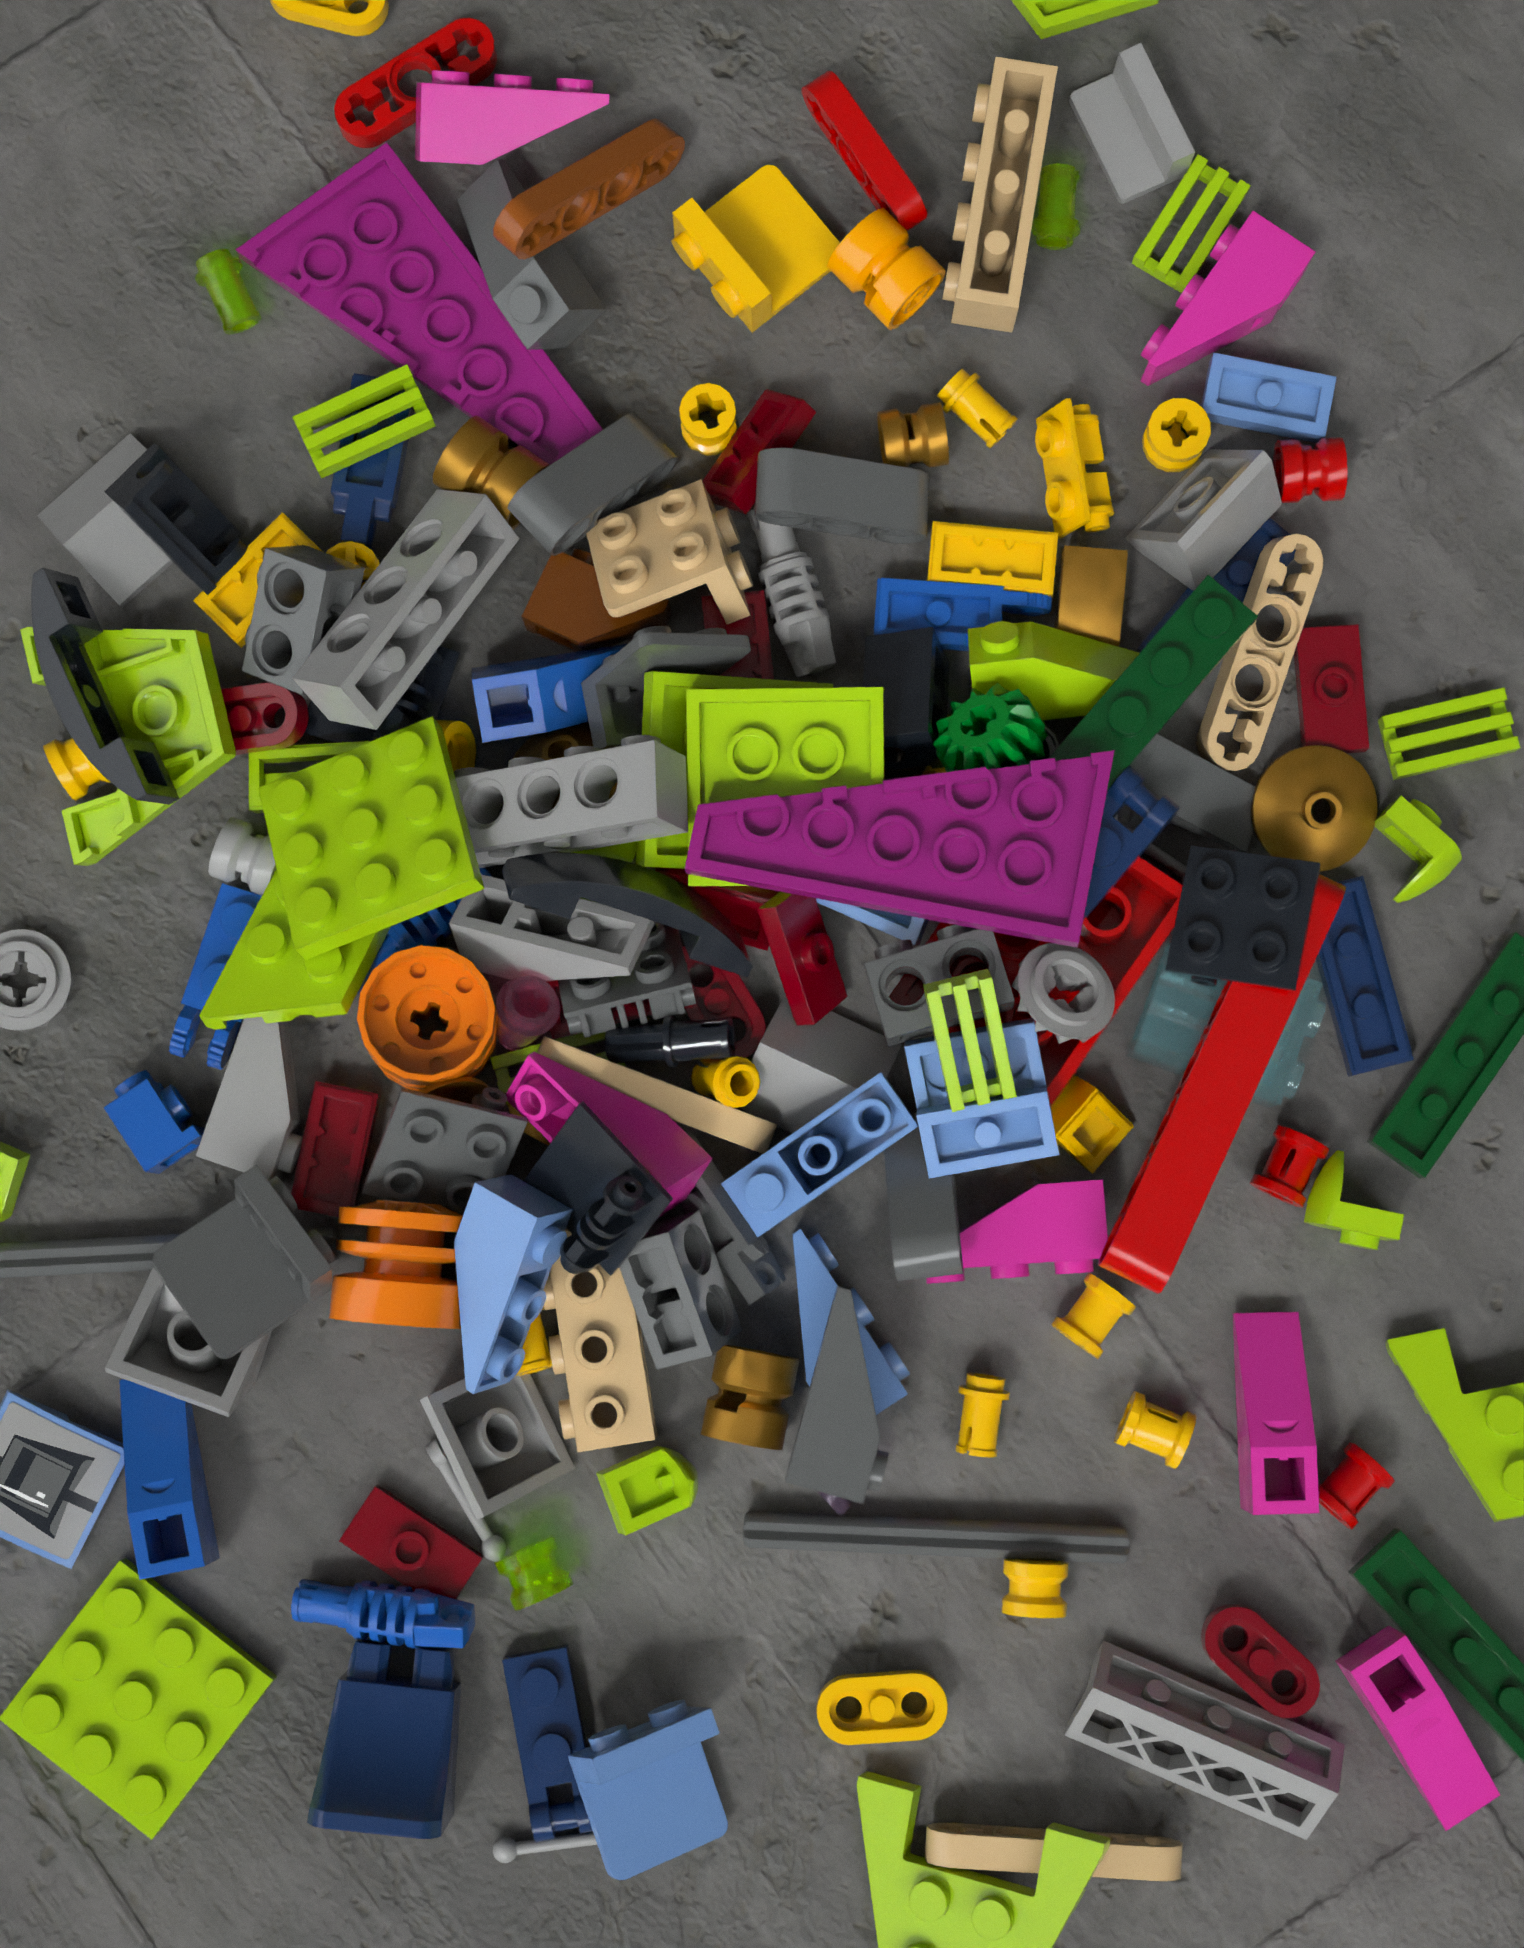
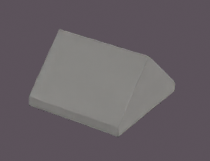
[37,433,173,608]
[1125,449,1282,591]
[738,994,902,1134]
[105,1267,272,1417]
[420,1374,575,1520]

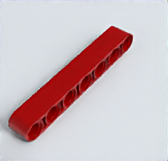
[1098,874,1346,1294]

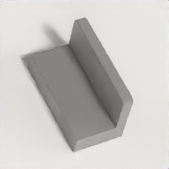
[1069,43,1195,204]

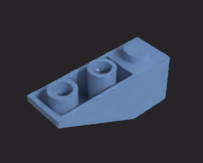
[721,1072,918,1237]
[454,1174,573,1394]
[792,1229,910,1415]

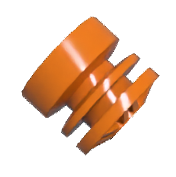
[357,945,499,1091]
[329,1200,463,1329]

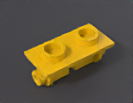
[1035,398,1114,539]

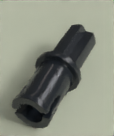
[605,1016,736,1067]

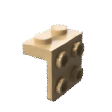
[586,479,753,624]

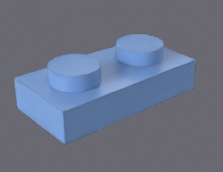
[1201,352,1337,443]

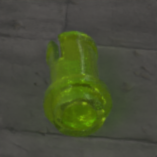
[1031,163,1081,250]
[195,249,262,335]

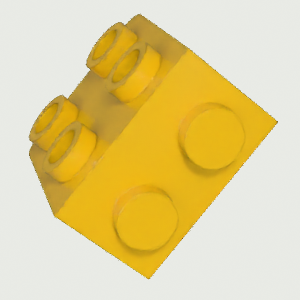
[671,165,840,333]

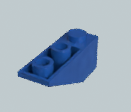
[472,644,627,743]
[119,1379,220,1580]

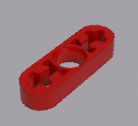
[334,18,497,148]
[802,70,927,231]

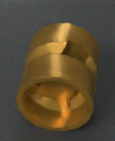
[433,415,550,530]
[701,1344,799,1450]

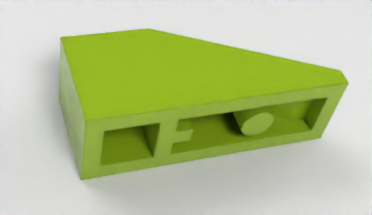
[968,621,1140,720]

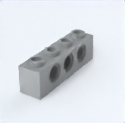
[292,489,520,730]
[454,735,688,868]

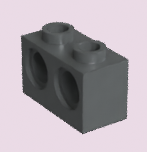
[242,545,365,695]
[864,924,1015,1047]
[619,1210,743,1370]

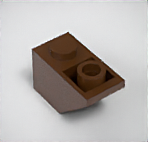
[521,549,671,652]

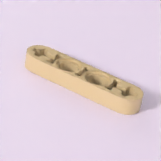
[1196,534,1324,771]
[537,1036,777,1154]
[925,1823,1183,1881]

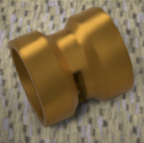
[877,402,949,468]

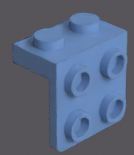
[568,1700,728,1880]

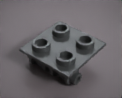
[558,921,696,1038]
[362,1087,528,1215]

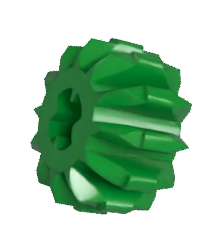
[933,683,1048,772]

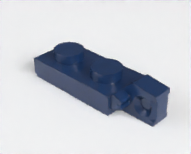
[330,373,414,549]

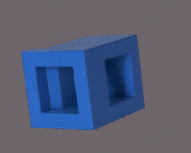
[103,1070,205,1174]

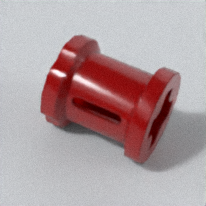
[1250,1125,1330,1208]
[1318,1442,1395,1530]

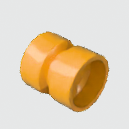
[827,208,946,330]

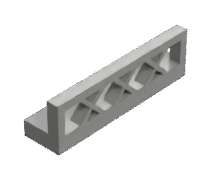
[1065,1640,1345,1840]

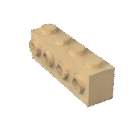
[942,57,1058,333]
[544,1228,658,1452]

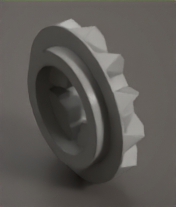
[0,929,75,1032]
[1012,943,1115,1044]

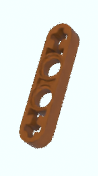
[493,118,685,260]

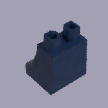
[307,1638,461,1839]

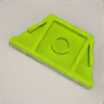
[199,869,391,1030]

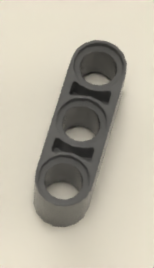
[507,412,678,556]
[755,448,930,544]
[884,1113,963,1281]

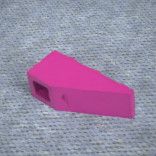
[415,70,609,165]
[1140,211,1316,386]
[506,1052,713,1217]
[926,1180,1108,1284]
[1232,1312,1319,1515]
[1335,1626,1500,1831]

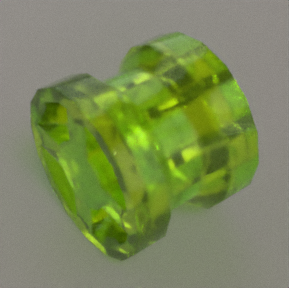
[494,1535,574,1611]

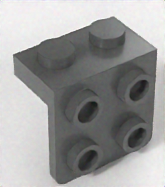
[581,626,751,750]
[152,1165,335,1359]

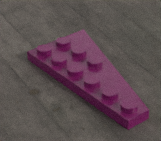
[235,142,603,465]
[685,750,1115,948]

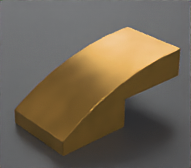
[1055,545,1128,647]

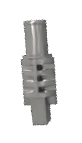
[747,507,836,678]

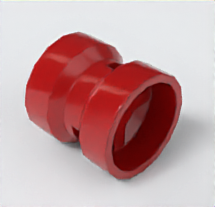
[1273,437,1348,503]

